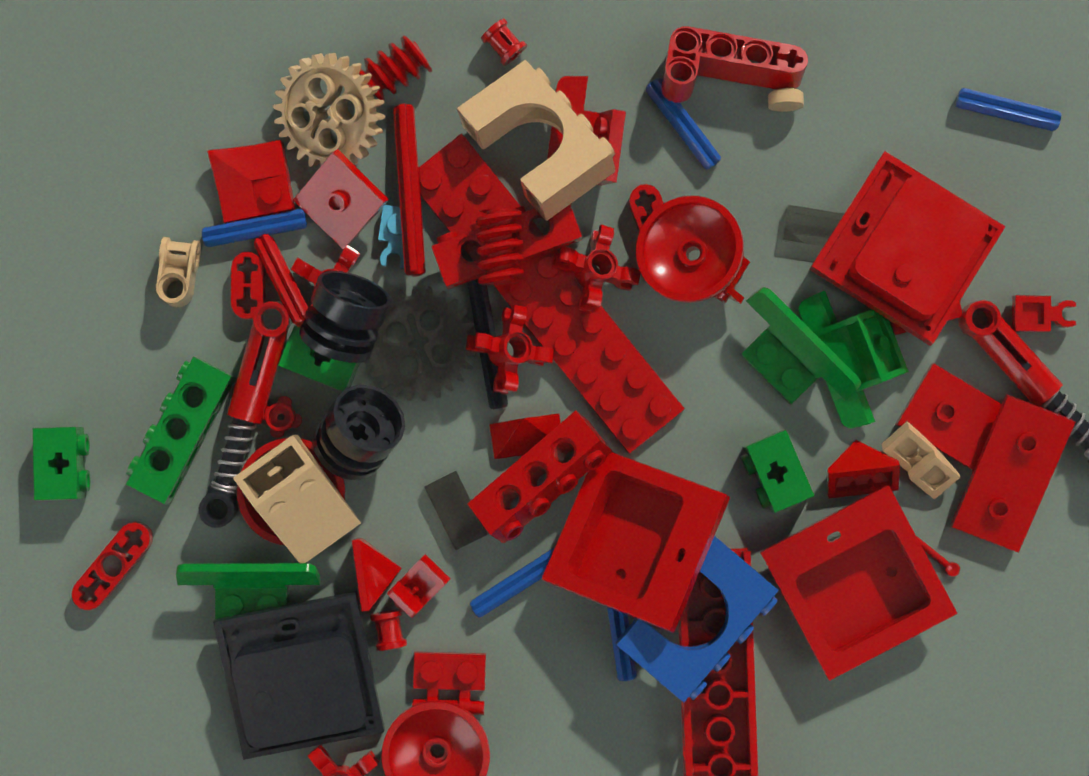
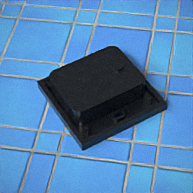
[213,591,385,760]

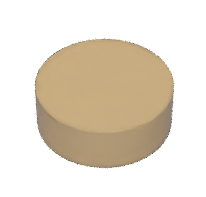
[768,88,804,112]

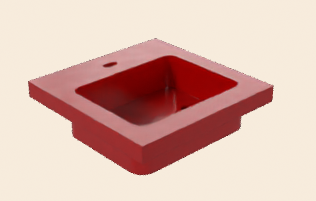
[809,151,1006,346]
[542,452,730,633]
[760,485,958,681]

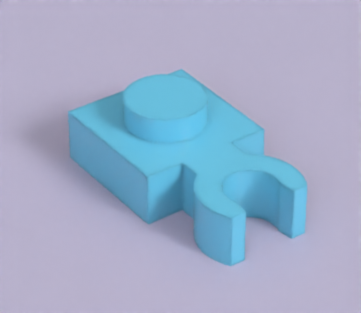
[378,205,404,269]

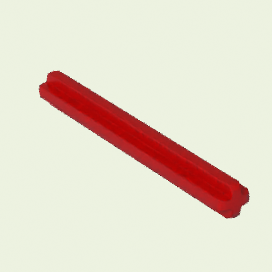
[393,103,426,277]

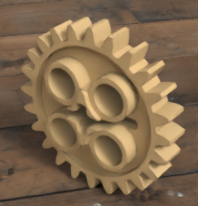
[273,53,385,167]

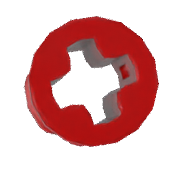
[481,18,527,66]
[370,609,407,651]

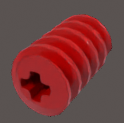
[359,35,432,100]
[476,208,524,285]

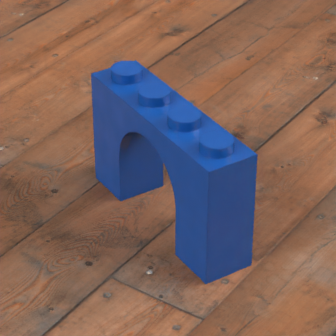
[615,536,779,703]

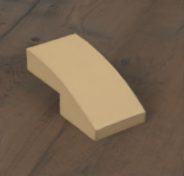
[881,421,960,500]

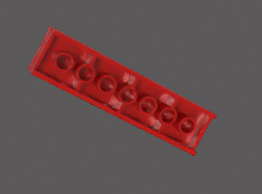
[678,548,758,776]

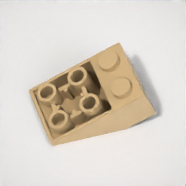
[233,435,361,563]

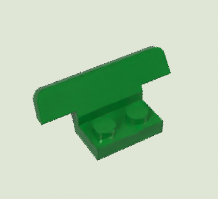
[740,287,861,405]
[799,291,909,429]
[176,563,320,619]

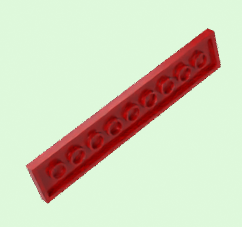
[419,133,685,454]

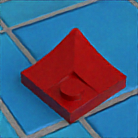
[207,140,296,224]

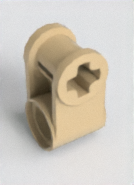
[156,237,201,308]

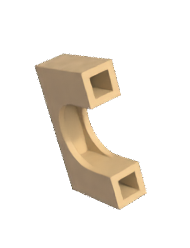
[457,60,615,221]

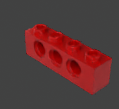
[431,205,582,290]
[467,410,612,544]

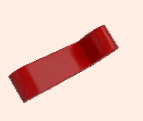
[661,26,808,103]

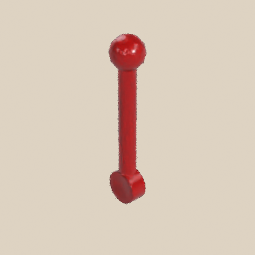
[917,536,960,576]

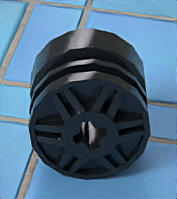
[299,271,391,363]
[313,385,405,480]

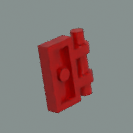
[412,651,486,715]

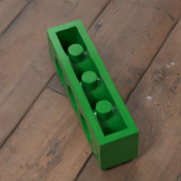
[126,357,236,504]

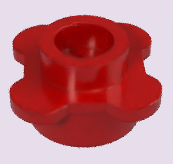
[263,396,302,438]

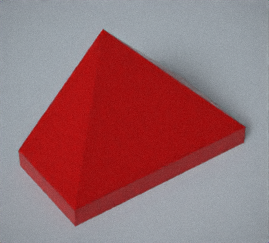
[489,413,561,459]
[827,440,900,499]
[352,538,402,612]

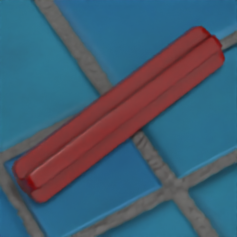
[254,234,308,327]

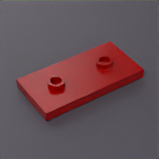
[895,363,1002,471]
[950,394,1076,553]

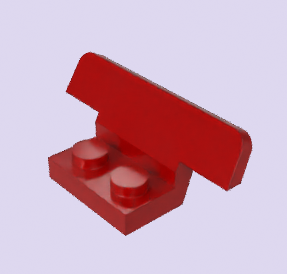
[547,76,626,205]

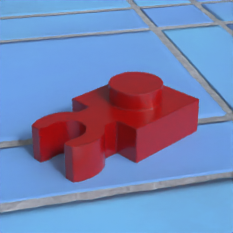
[1012,295,1076,332]

